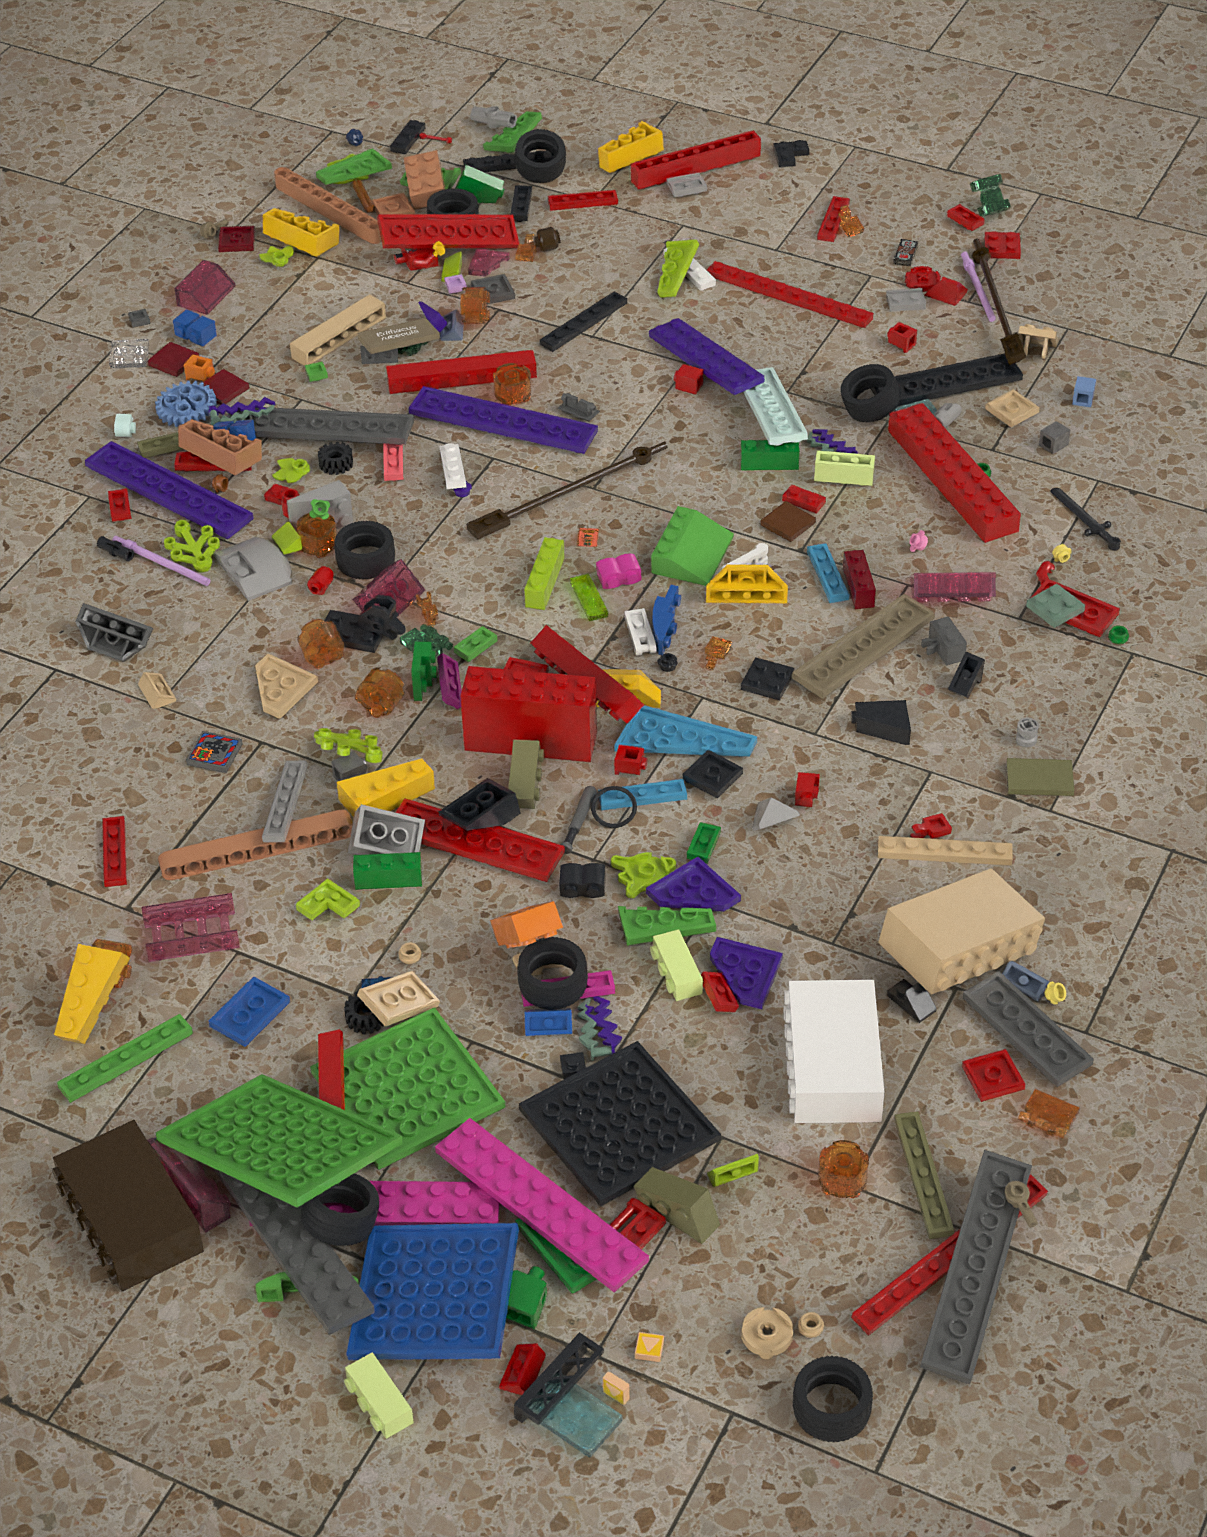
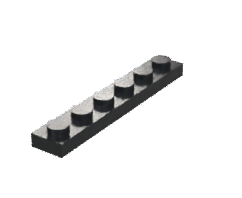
[463,150,566,172]

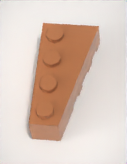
[178,419,262,475]

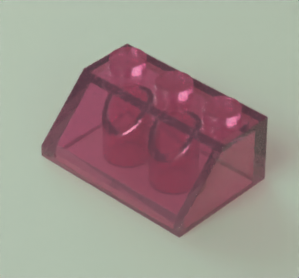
[174,260,236,315]
[352,559,426,617]

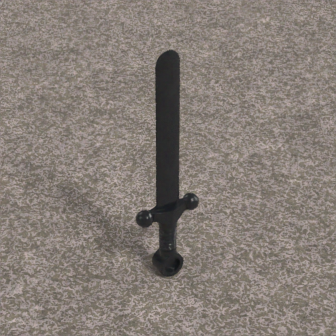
[1050,488,1121,550]

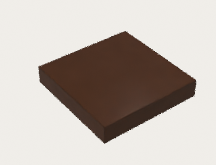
[760,501,816,542]

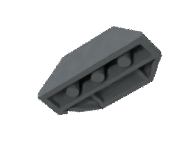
[75,603,153,662]

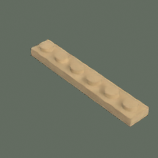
[878,836,1013,866]

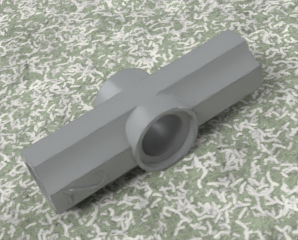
[470,106,517,128]

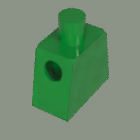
[506,1266,547,1329]

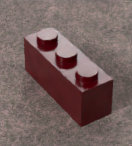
[843,549,876,609]

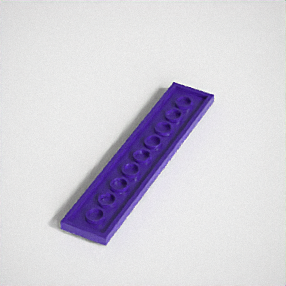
[408,386,598,454]
[84,441,254,540]

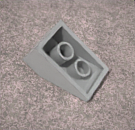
[287,480,353,533]
[347,804,425,855]

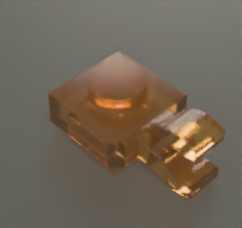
[839,205,865,238]
[515,234,537,262]
[416,592,438,627]
[705,636,732,670]

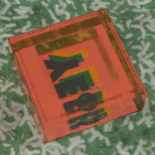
[577,528,599,547]

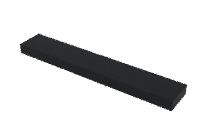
[539,291,627,352]

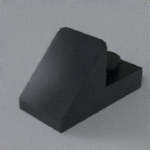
[948,652,985,699]
[887,979,937,1023]

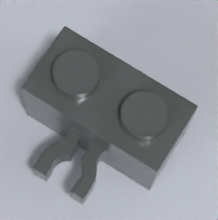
[921,616,967,666]

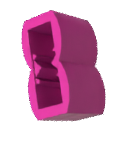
[596,553,642,589]

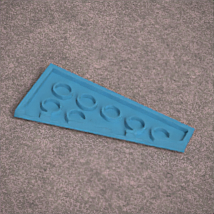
[614,705,757,757]

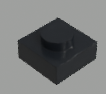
[560,1052,586,1079]

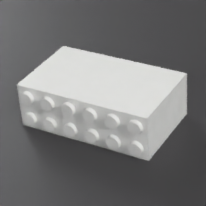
[783,980,884,1123]

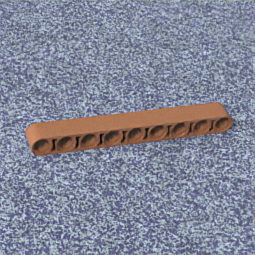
[274,167,382,244]
[158,810,353,881]

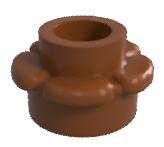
[212,474,229,493]

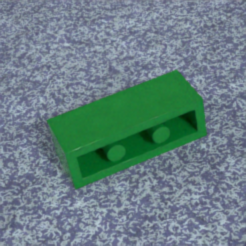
[740,440,800,471]
[353,852,422,890]

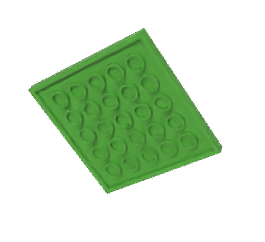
[310,1007,506,1170]

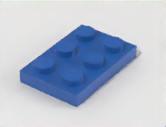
[209,976,290,1047]

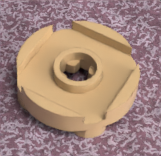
[741,1307,793,1359]

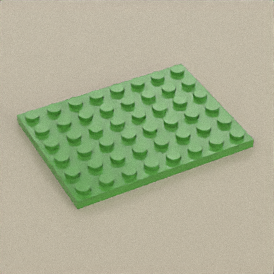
[156,1074,402,1207]

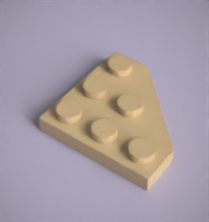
[255,654,318,719]

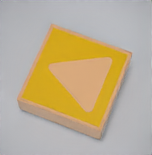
[635,1332,664,1362]
[603,1372,630,1405]

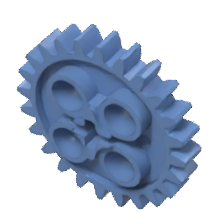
[155,380,217,427]

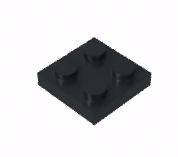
[741,657,795,701]
[683,749,743,799]

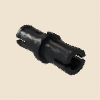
[97,536,134,561]

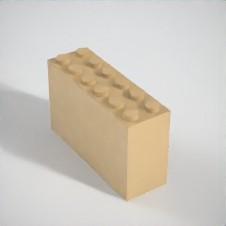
[878,868,1045,995]

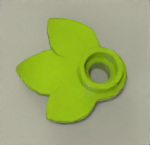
[259,246,294,267]
[272,458,310,483]

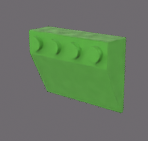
[651,506,734,586]

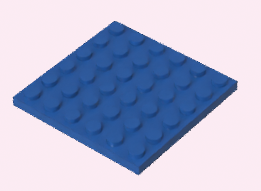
[346,1223,519,1360]

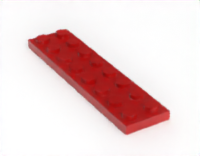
[377,214,520,248]
[395,798,565,882]

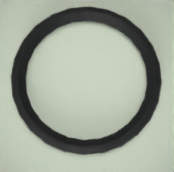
[591,786,637,828]

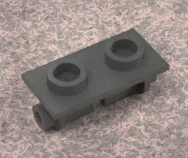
[360,346,398,364]
[558,393,600,422]

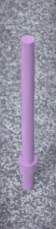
[961,252,996,322]
[112,536,210,586]

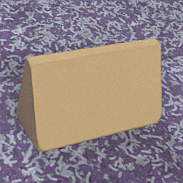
[138,672,177,709]

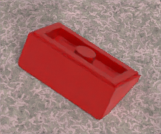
[499,1343,546,1395]

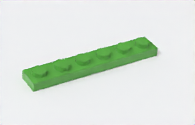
[57,1014,193,1103]

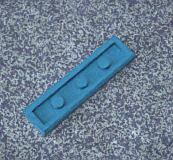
[807,543,849,603]
[598,779,687,811]

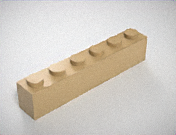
[290,294,386,366]

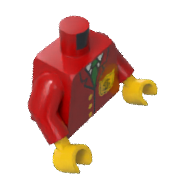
[394,241,445,271]

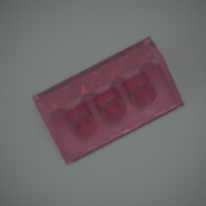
[910,572,996,602]
[147,1138,231,1233]

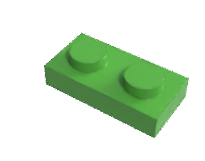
[454,626,497,662]

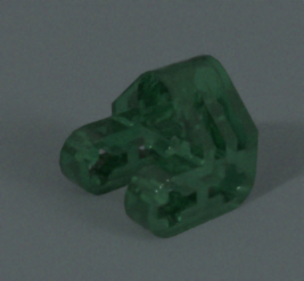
[970,174,1011,217]

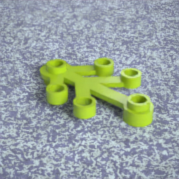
[164,520,220,573]
[314,728,383,763]

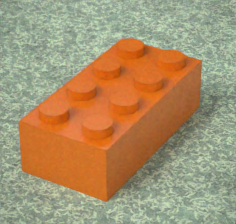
[490,901,563,948]

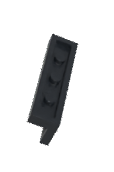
[514,1332,604,1425]

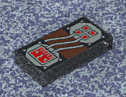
[893,239,918,266]

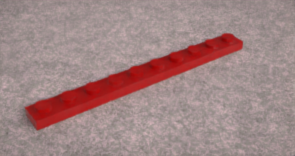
[707,261,874,328]
[851,1174,1048,1336]

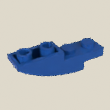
[652,585,681,655]

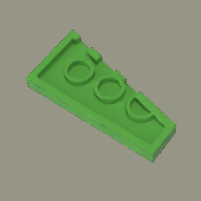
[483,111,542,153]
[316,148,392,185]
[618,906,716,945]

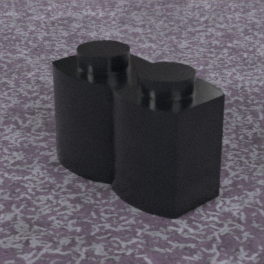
[559,863,606,898]

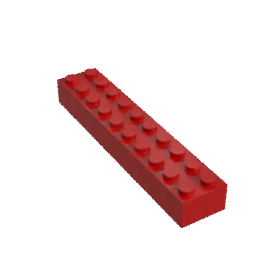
[888,403,1021,543]

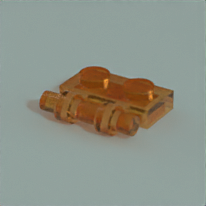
[1018,1089,1080,1139]

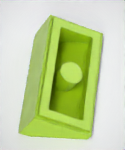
[441,251,462,282]
[272,522,302,555]
[707,1154,759,1187]

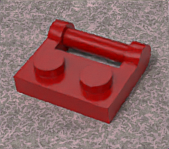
[610,1198,666,1250]

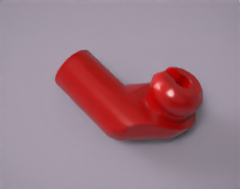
[1036,561,1055,585]

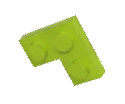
[296,878,360,921]

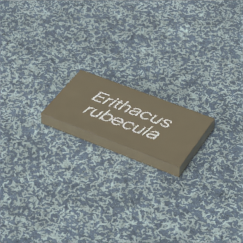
[357,318,440,354]

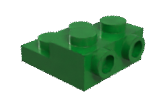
[411,642,437,701]

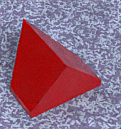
[924,276,968,306]

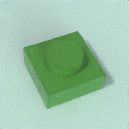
[305,361,328,382]

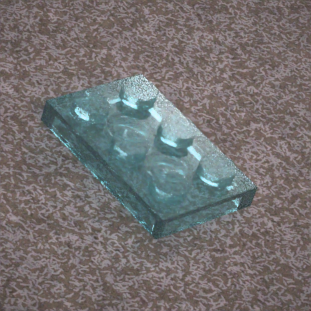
[529,1376,623,1458]

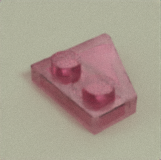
[468,249,510,277]

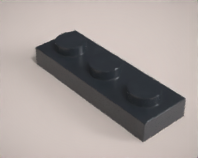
[390,120,426,155]
[510,185,532,222]

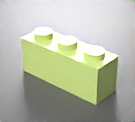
[814,451,875,486]
[650,930,703,1001]
[344,1352,414,1439]

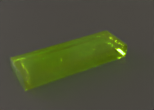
[570,574,609,622]

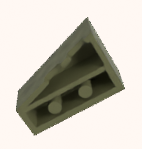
[508,740,544,809]
[634,1167,720,1244]

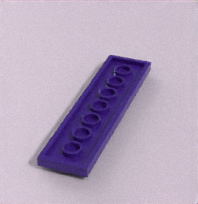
[649,318,765,395]

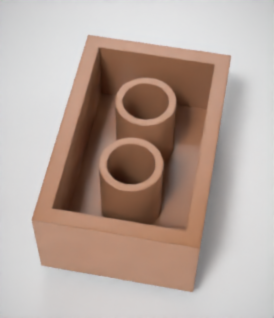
[404,150,445,210]

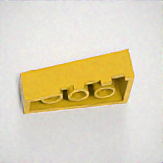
[598,121,664,173]
[263,208,339,257]
[337,758,435,817]
[54,944,130,1044]

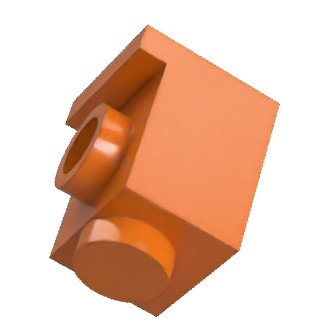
[184,354,215,381]

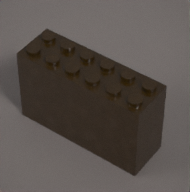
[52,1120,204,1292]

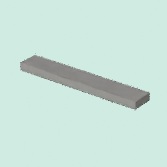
[262,760,308,842]

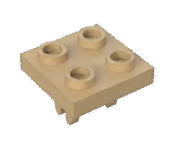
[1018,324,1058,359]

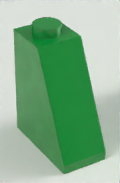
[455,165,505,204]

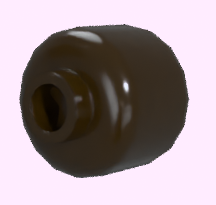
[534,227,561,252]

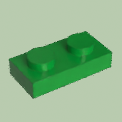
[687,822,721,864]

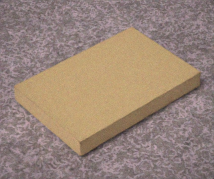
[357,971,440,1026]

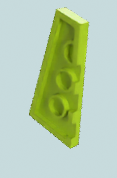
[657,239,700,298]

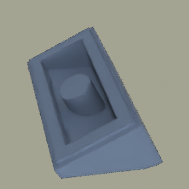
[440,309,464,341]
[1002,961,1050,1002]

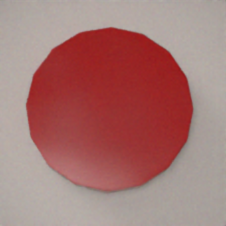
[905,266,941,292]

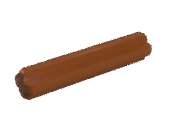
[353,179,374,213]

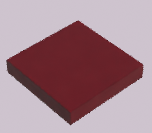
[218,226,255,252]
[147,342,199,377]
[203,369,250,405]

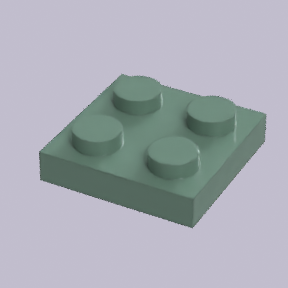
[1026,584,1085,628]

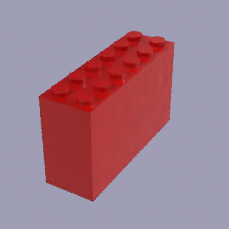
[460,666,597,762]

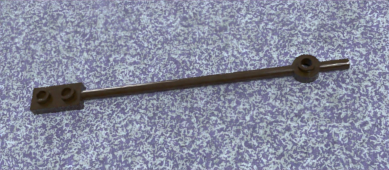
[972,239,1027,365]
[466,441,668,540]

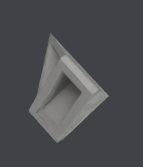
[752,797,800,831]

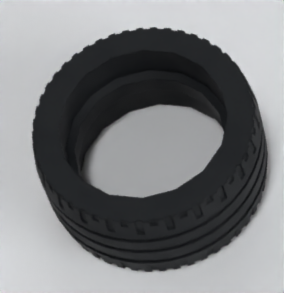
[515,129,566,183]
[426,188,479,215]
[840,364,900,422]
[334,521,395,580]
[517,937,588,1010]
[301,1173,379,1246]
[793,1356,873,1442]

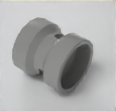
[1016,717,1039,748]

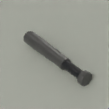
[560,786,597,854]

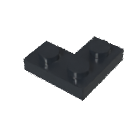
[773,140,810,168]

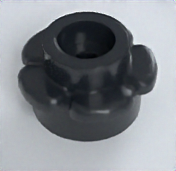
[657,653,678,672]

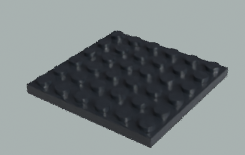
[519,1041,721,1207]

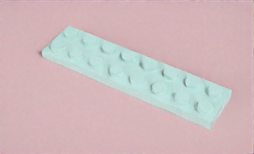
[743,367,808,446]

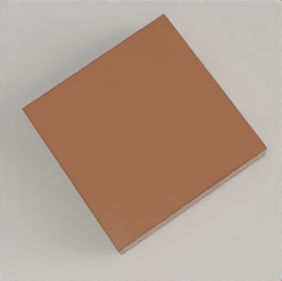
[371,193,415,215]

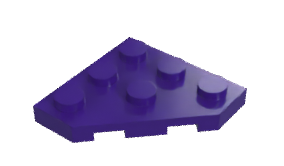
[646,857,741,912]
[710,937,783,1010]

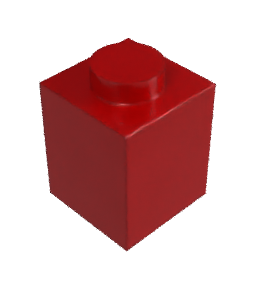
[673,364,703,395]

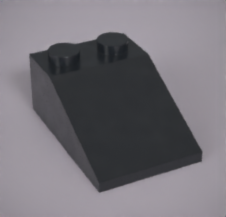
[438,778,521,831]

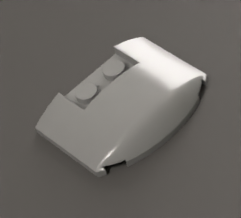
[213,537,292,601]

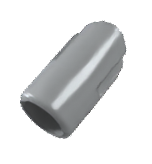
[933,403,962,428]

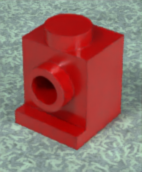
[887,322,917,353]
[614,744,648,775]
[795,772,820,807]

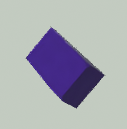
[418,301,448,333]

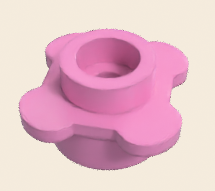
[909,530,928,552]

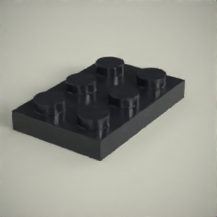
[316,609,384,653]

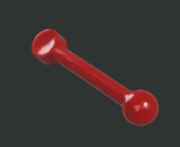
[419,133,452,144]

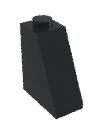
[851,700,911,745]

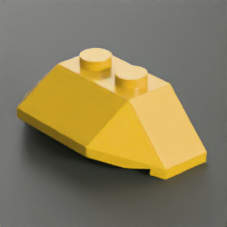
[706,564,788,603]
[596,669,661,708]

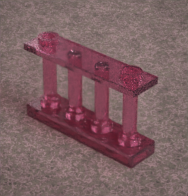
[141,893,240,962]

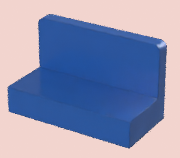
[524,1008,572,1036]

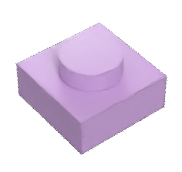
[444,274,467,294]

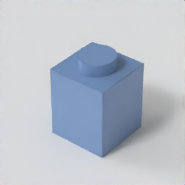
[1072,376,1096,407]

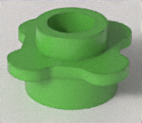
[309,499,330,520]

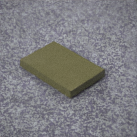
[1006,758,1074,796]

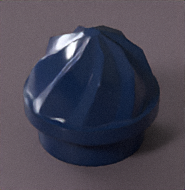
[346,128,363,146]

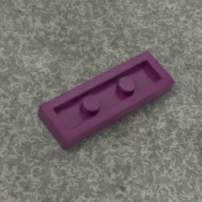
[437,653,462,709]

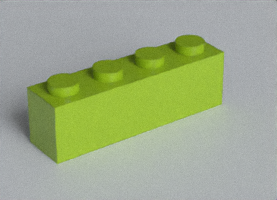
[524,537,565,610]

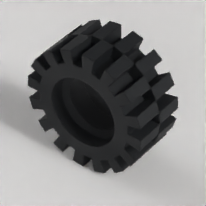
[318,441,353,475]
[344,991,384,1034]

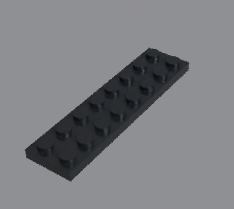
[870,353,1023,406]

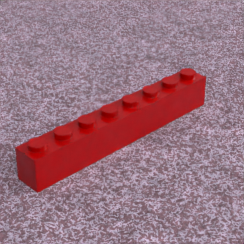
[631,130,761,189]
[386,350,537,394]
[530,625,644,724]

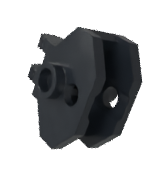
[358,595,406,640]

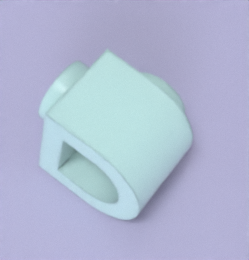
[114,414,136,437]

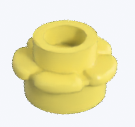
[1052,544,1072,563]
[1045,982,1066,1005]

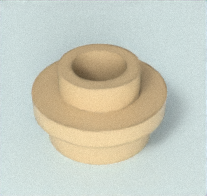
[398,942,422,964]
[798,1312,824,1338]

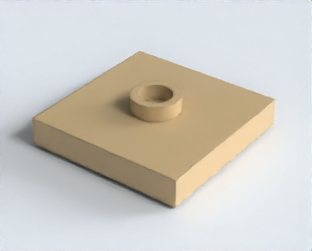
[985,389,1040,427]

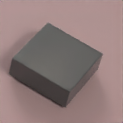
[128,309,150,328]

